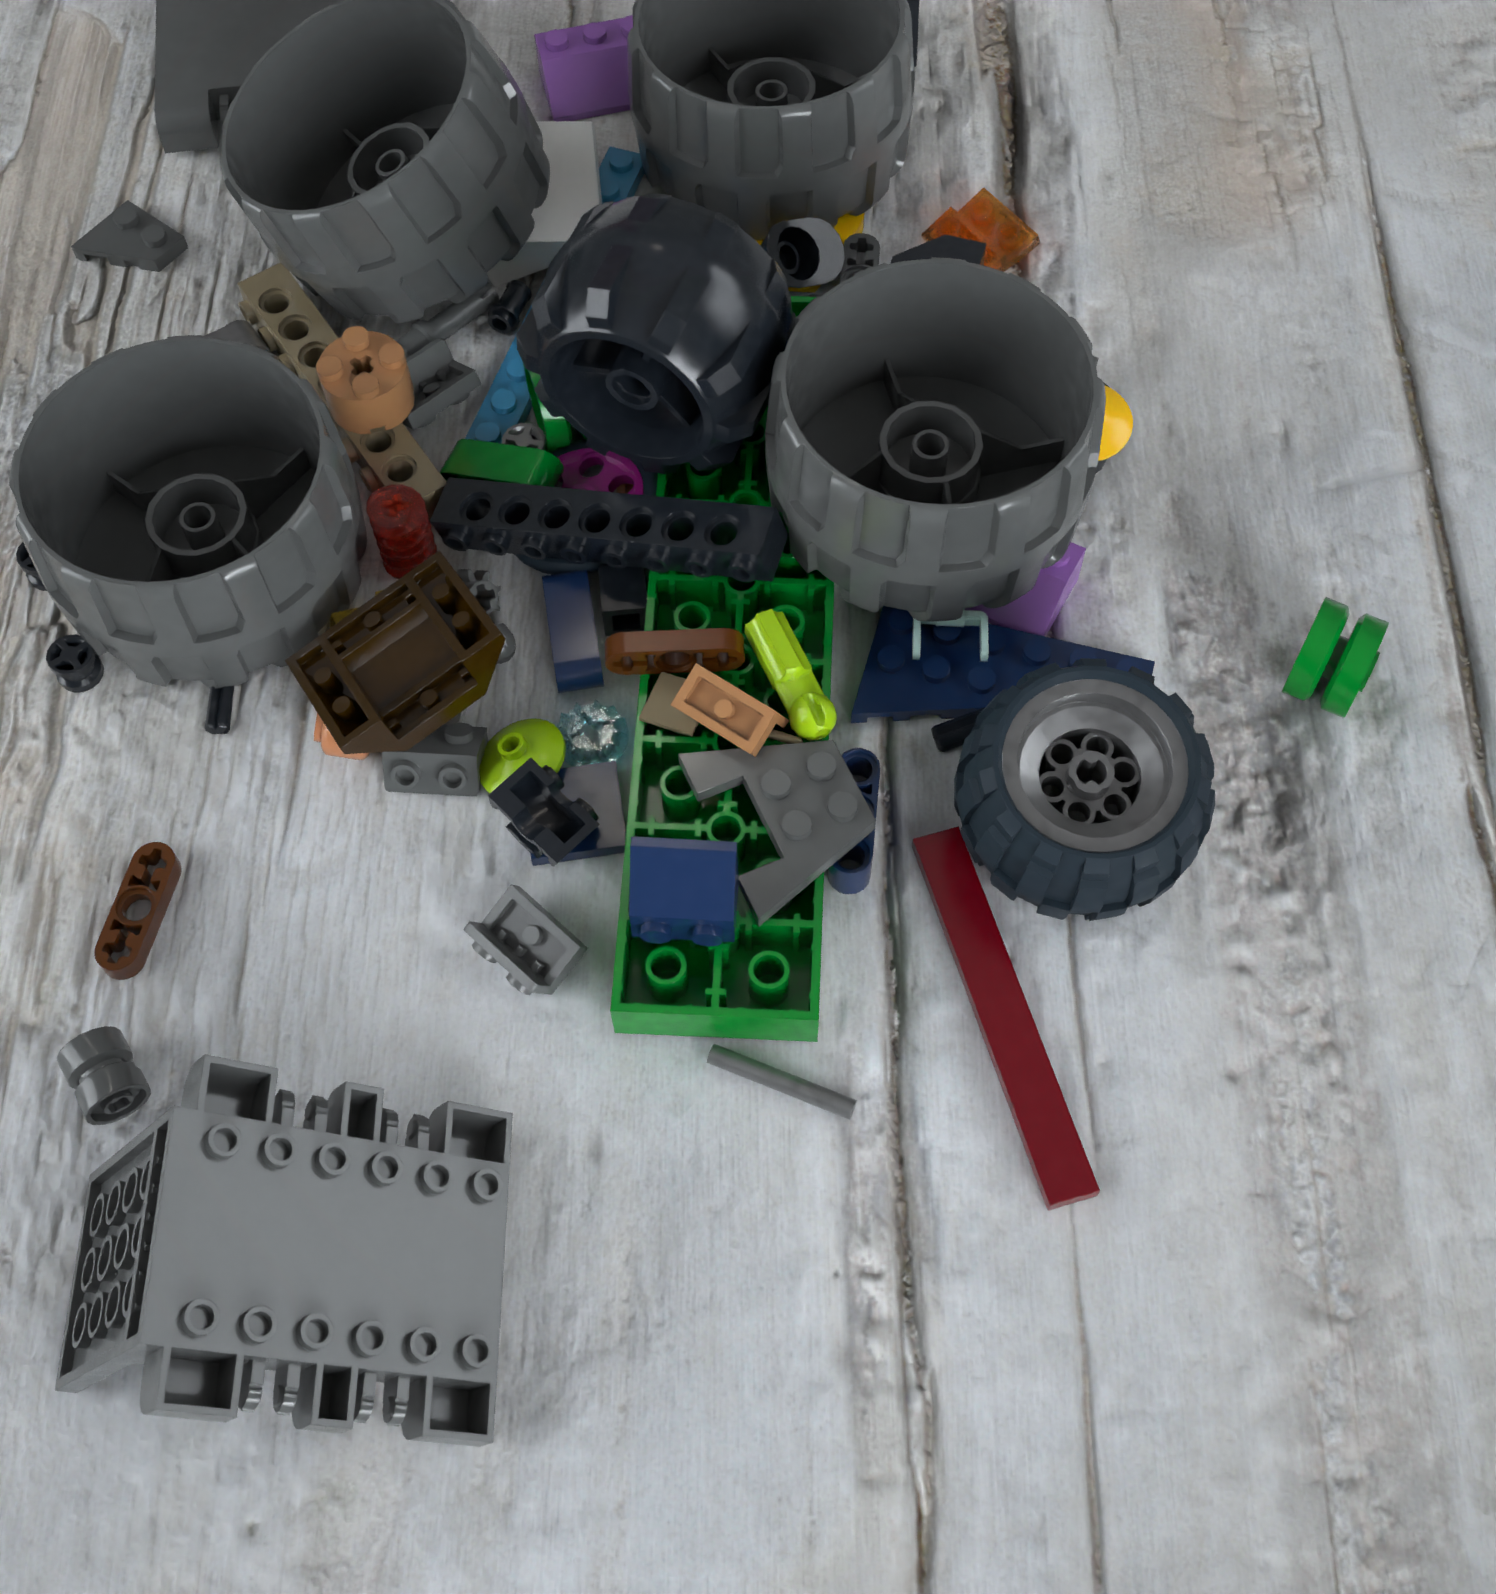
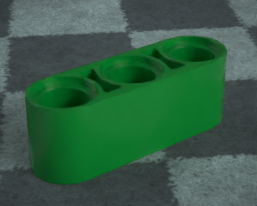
[440,439,564,487]

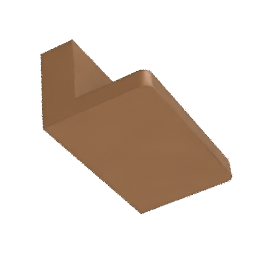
[671,663,789,757]

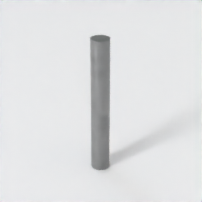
[707,1044,857,1120]

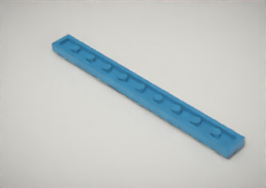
[465,146,645,444]

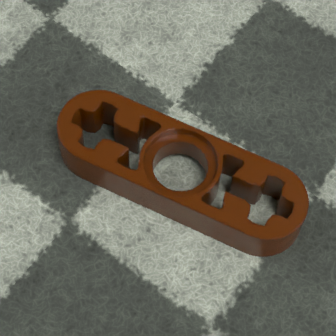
[605,628,745,675]
[94,842,182,980]

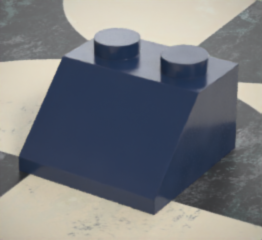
[629,836,739,946]

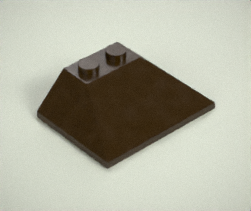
[285,550,506,754]

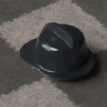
[760,217,845,288]

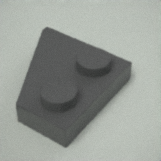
[71,200,188,272]

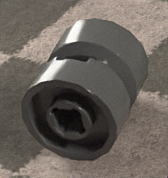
[57,1026,151,1125]

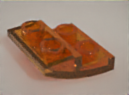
[921,188,1040,272]

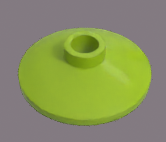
[479,718,566,794]

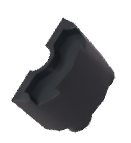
[488,758,600,867]

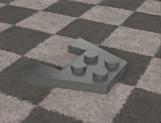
[678,740,876,927]

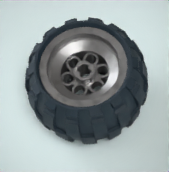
[954,658,1215,921]

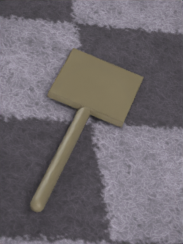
[639,672,803,744]

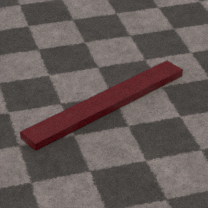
[912,826,1100,1211]

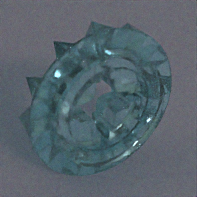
[557,699,629,767]

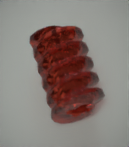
[366,484,437,579]

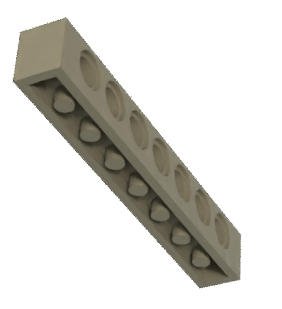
[238,262,446,535]

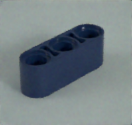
[542,570,604,693]
[827,748,880,894]

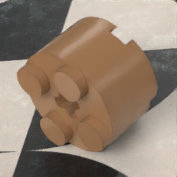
[316,326,414,434]

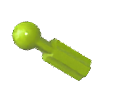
[745,609,837,741]

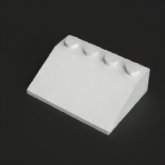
[487,121,602,287]

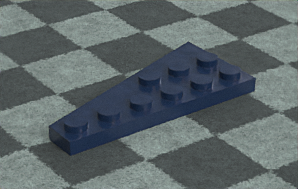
[851,606,1155,723]

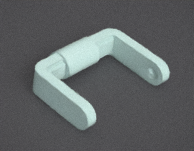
[912,609,989,662]

